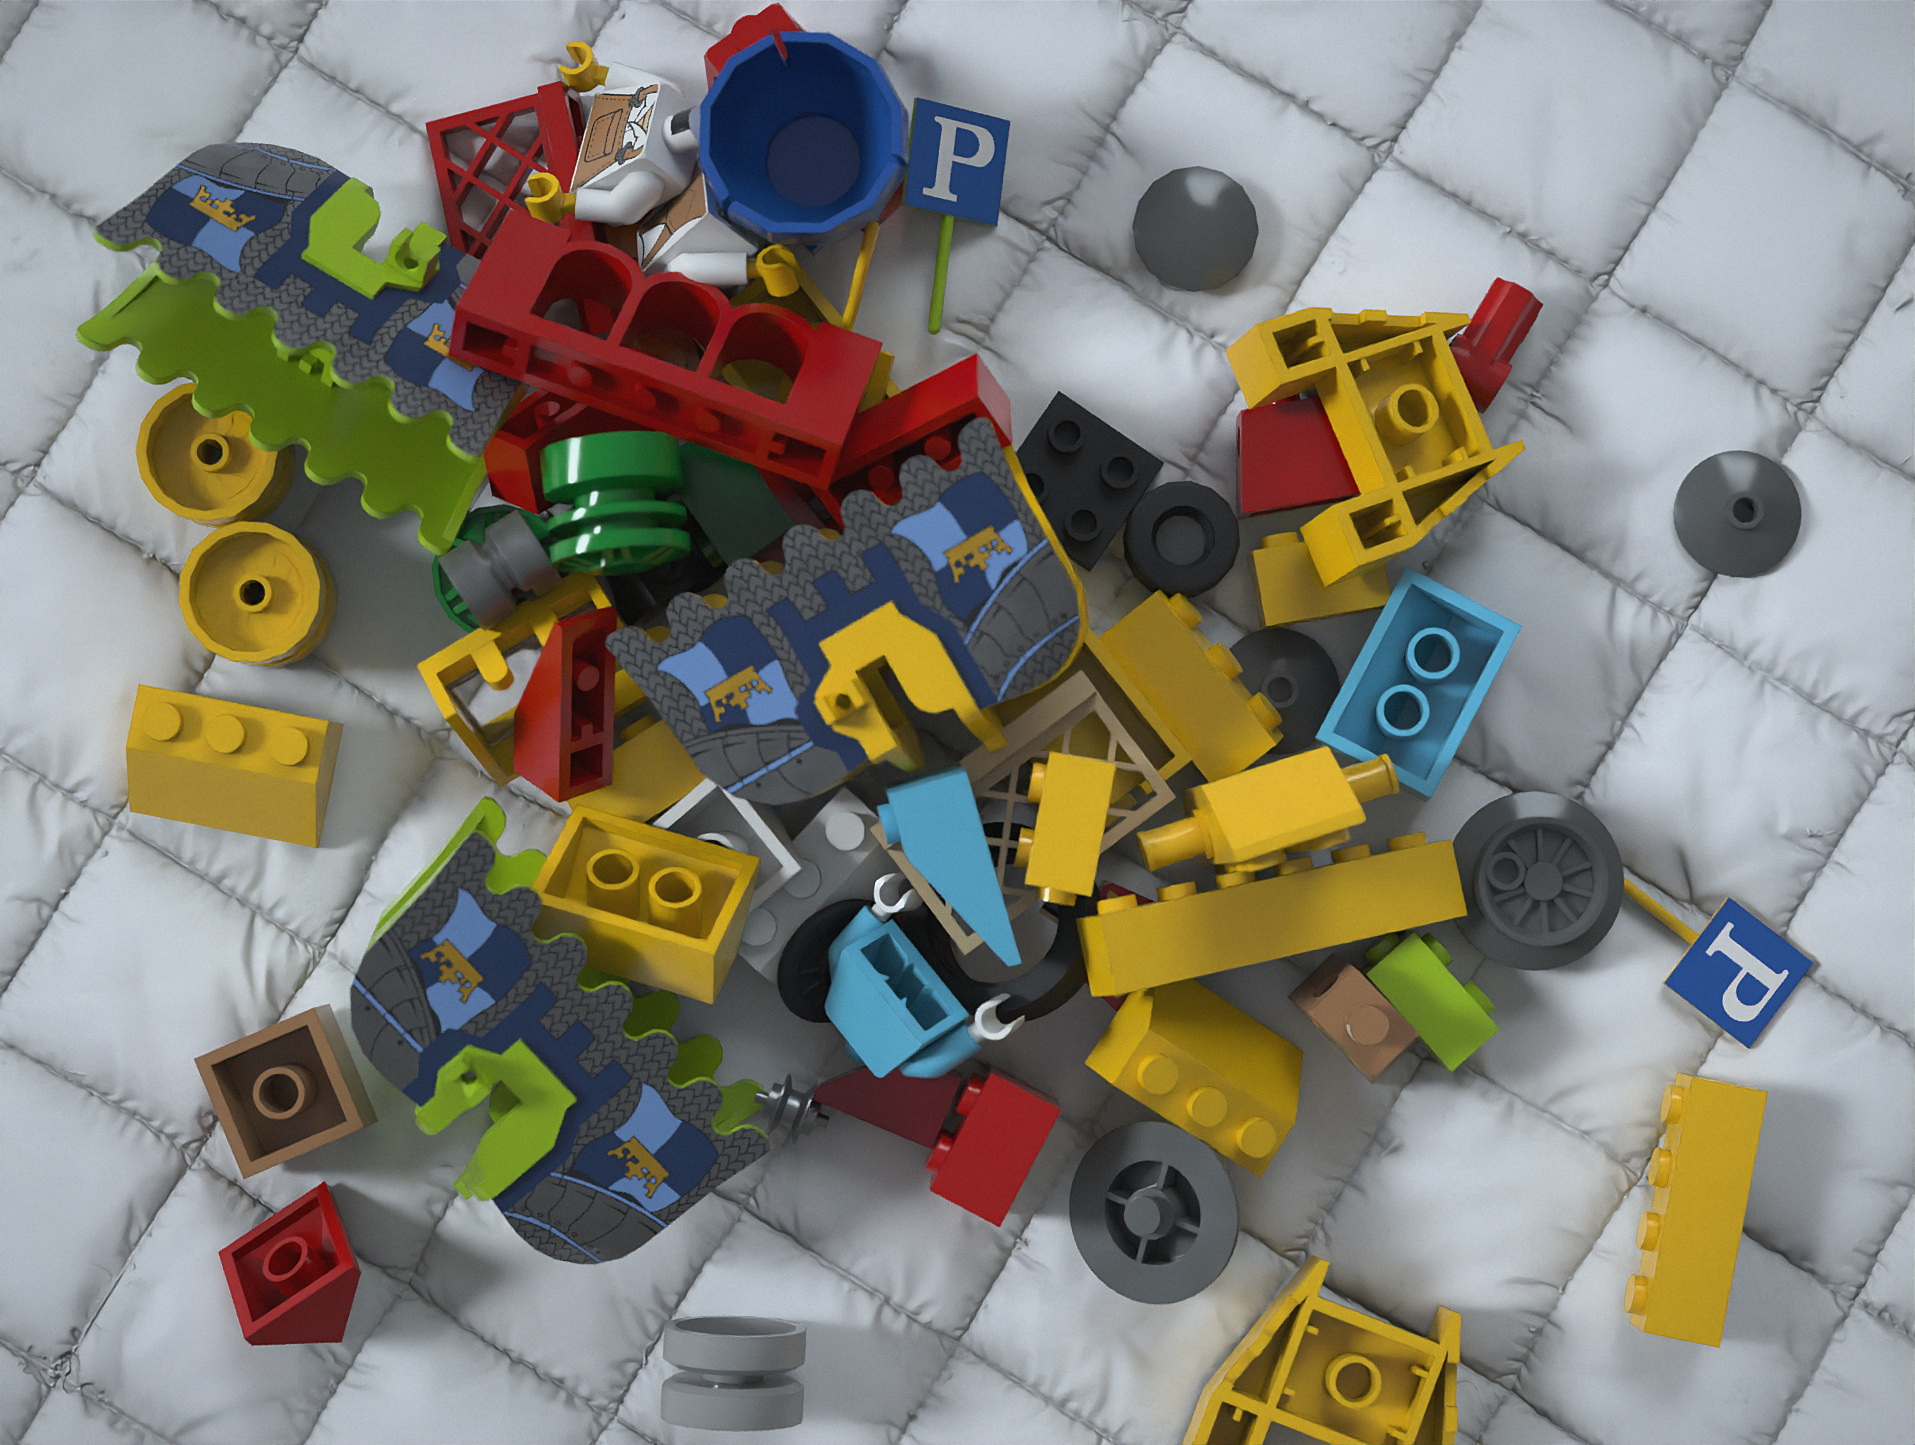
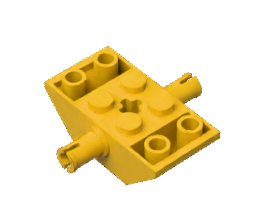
[1136,746,1399,874]

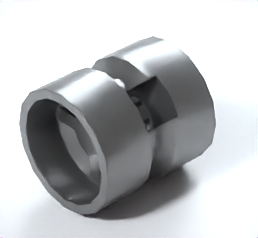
[438,509,563,632]

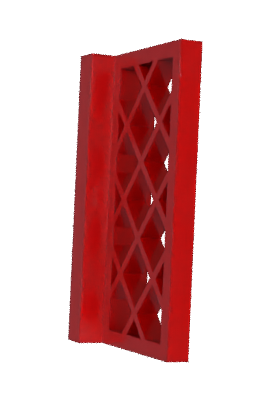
[425,81,618,340]

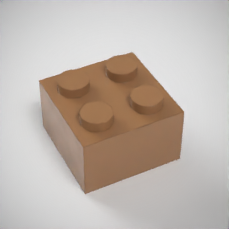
[194,1004,378,1179]

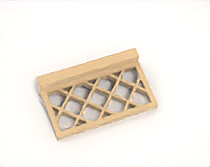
[870,670,1176,955]

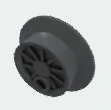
[1452,791,1624,971]
[1069,1121,1240,1305]

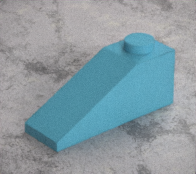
[877,763,1021,967]

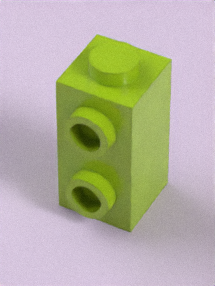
[1359,930,1500,1072]

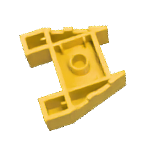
[1225,307,1526,587]
[1182,1255,1461,1445]

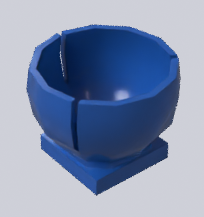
[699,31,908,257]

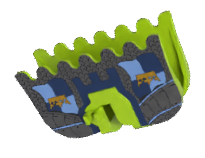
[76,142,530,556]
[350,796,770,1264]

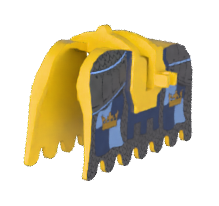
[605,418,1089,805]

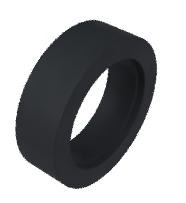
[903,822,1102,1024]

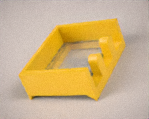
[417,572,649,788]

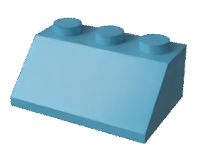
[1315,566,1522,802]

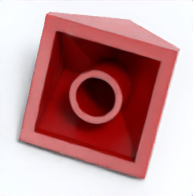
[218,1181,361,1346]

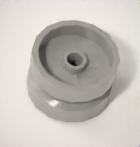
[660,1315,806,1431]

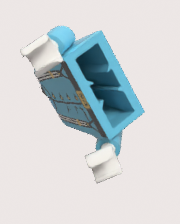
[824,872,1025,1078]

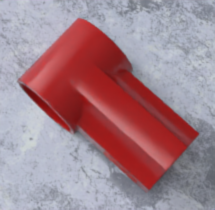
[1449,277,1544,414]

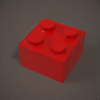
[924,1064,1061,1228]

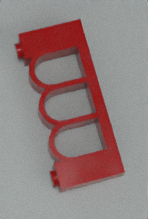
[448,209,883,491]

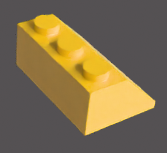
[126,684,344,848]
[532,804,761,1005]
[1085,978,1304,1178]

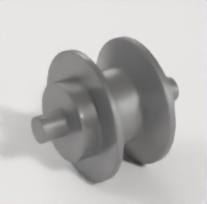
[754,1074,830,1145]

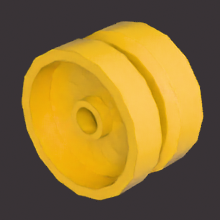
[135,382,297,529]
[178,521,338,668]

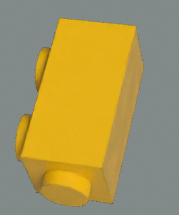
[1014,751,1116,906]

